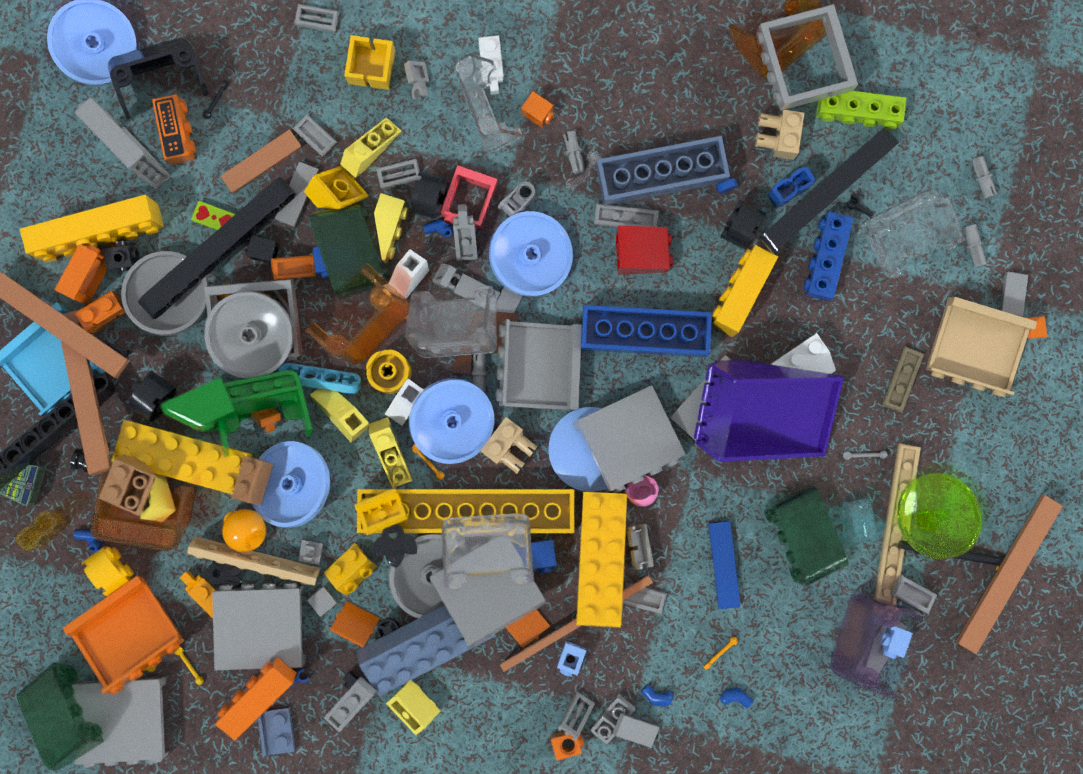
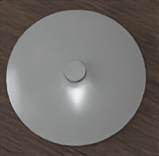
[121,251,209,336]
[205,291,294,378]
[388,533,469,618]

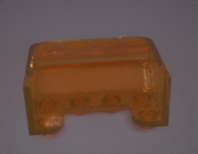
[91,474,197,551]

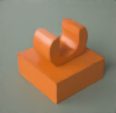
[251,408,281,433]

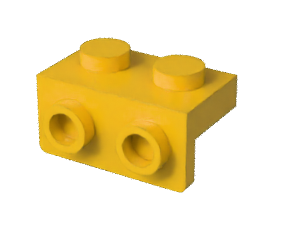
[354,489,408,535]
[324,543,377,596]

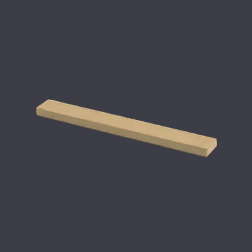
[872,443,921,616]

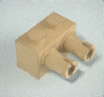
[755,110,804,160]
[480,417,538,474]

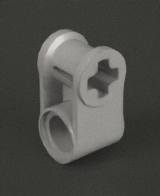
[498,182,536,216]

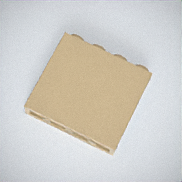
[926,297,1037,398]

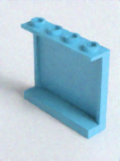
[0,302,106,416]

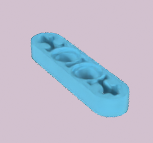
[279,363,361,394]

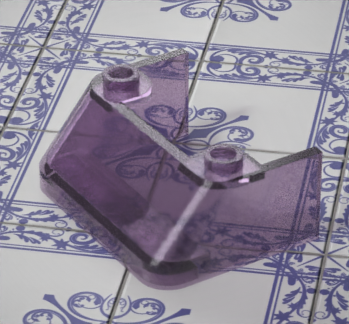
[830,593,924,700]

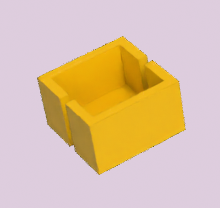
[344,35,395,90]

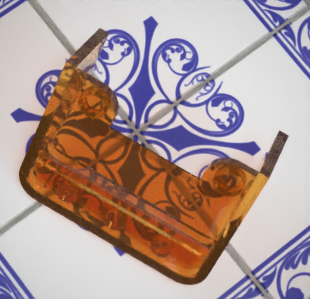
[728,0,826,80]
[305,264,410,365]

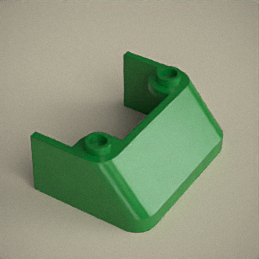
[216,370,312,457]
[161,377,252,432]

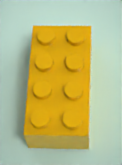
[711,245,778,337]

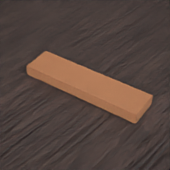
[221,129,302,194]

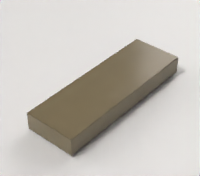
[881,346,924,413]

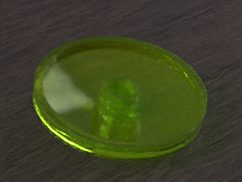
[897,473,982,559]

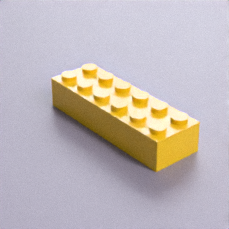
[20,195,164,263]
[111,420,253,494]
[577,492,627,627]

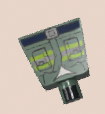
[0,465,46,506]

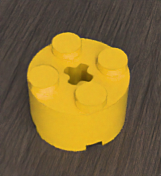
[366,350,411,394]
[82,546,134,596]

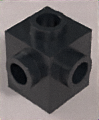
[102,240,139,271]

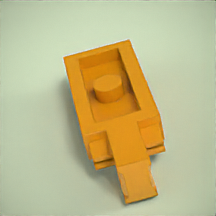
[180,571,216,618]

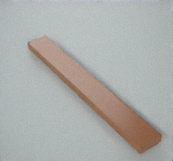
[0,271,130,378]
[61,310,112,476]
[956,494,1063,654]
[500,576,653,672]

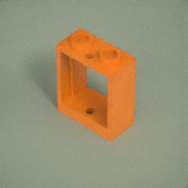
[54,244,107,305]

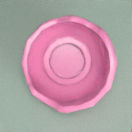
[625,475,659,507]

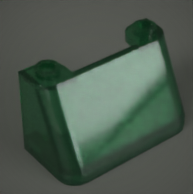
[308,204,389,300]

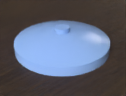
[47,0,137,86]
[489,211,573,297]
[409,378,494,464]
[548,407,608,492]
[252,441,330,528]

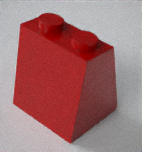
[615,225,673,275]

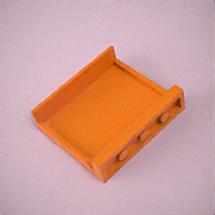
[62,576,184,695]

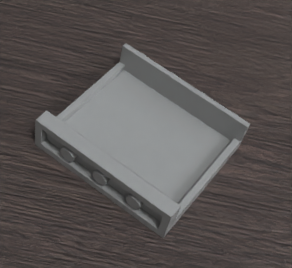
[496,319,582,410]
[573,385,686,493]
[429,533,546,649]
[212,582,305,670]
[72,676,169,768]

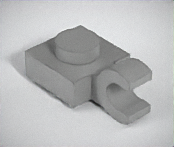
[404,61,429,100]

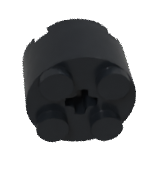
[410,171,449,219]
[720,200,766,250]
[125,370,177,422]

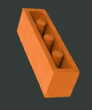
[215,657,297,740]

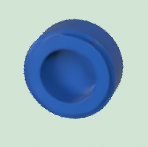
[716,178,738,194]

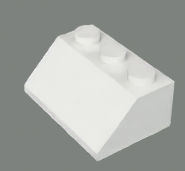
[771,333,836,374]

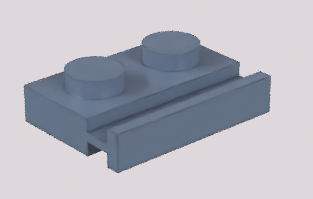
[258,707,295,756]

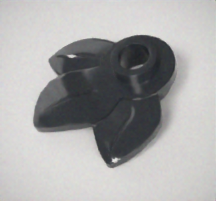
[373,524,417,568]
[205,560,245,588]

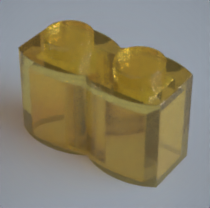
[15,510,68,552]

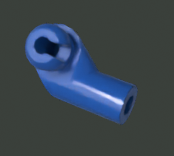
[423,219,454,238]
[74,529,103,553]
[641,684,674,707]
[720,687,753,709]

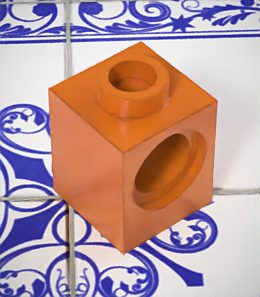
[521,91,554,128]
[551,728,584,761]

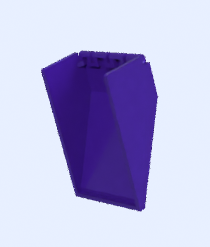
[694,360,844,462]

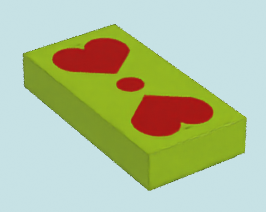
[191,201,235,230]

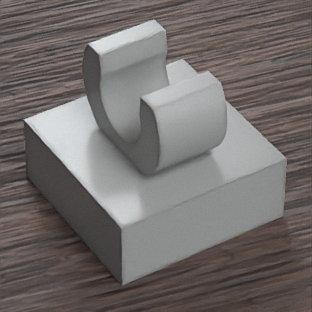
[432,263,460,289]
[298,540,324,565]

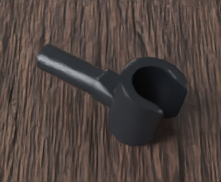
[846,195,874,218]

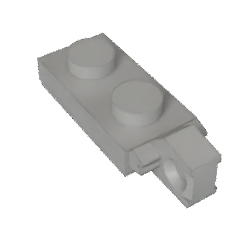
[453,204,478,261]

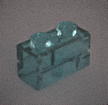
[838,497,879,545]

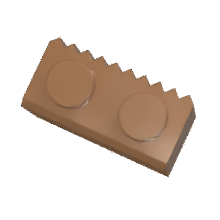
[231,456,273,505]

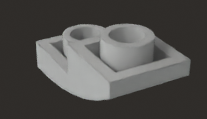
[590,694,636,744]

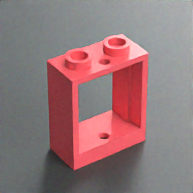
[441,165,498,231]

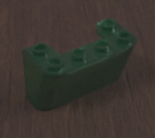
[764,486,849,587]
[17,662,104,770]

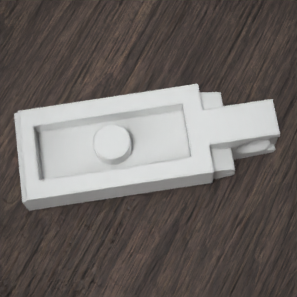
[478,36,503,95]

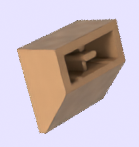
[99,454,157,516]

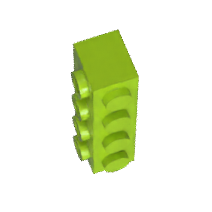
[816,91,906,130]

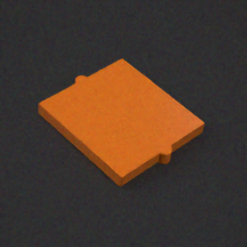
[330,601,380,648]
[506,609,550,649]

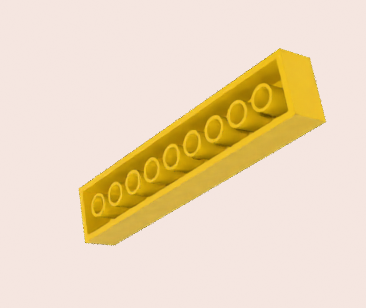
[357,489,574,533]

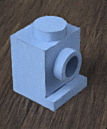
[881,623,913,659]
[557,641,586,677]

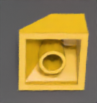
[304,166,369,209]

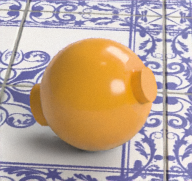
[222,509,266,552]

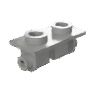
[626,524,654,570]

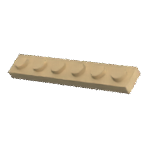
[187,536,321,586]

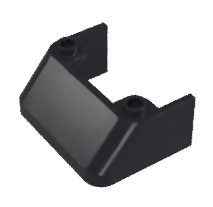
[108,38,209,120]

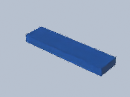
[708,521,741,609]

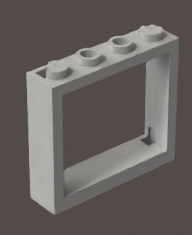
[756,4,858,111]
[74,97,171,189]
[204,279,302,364]

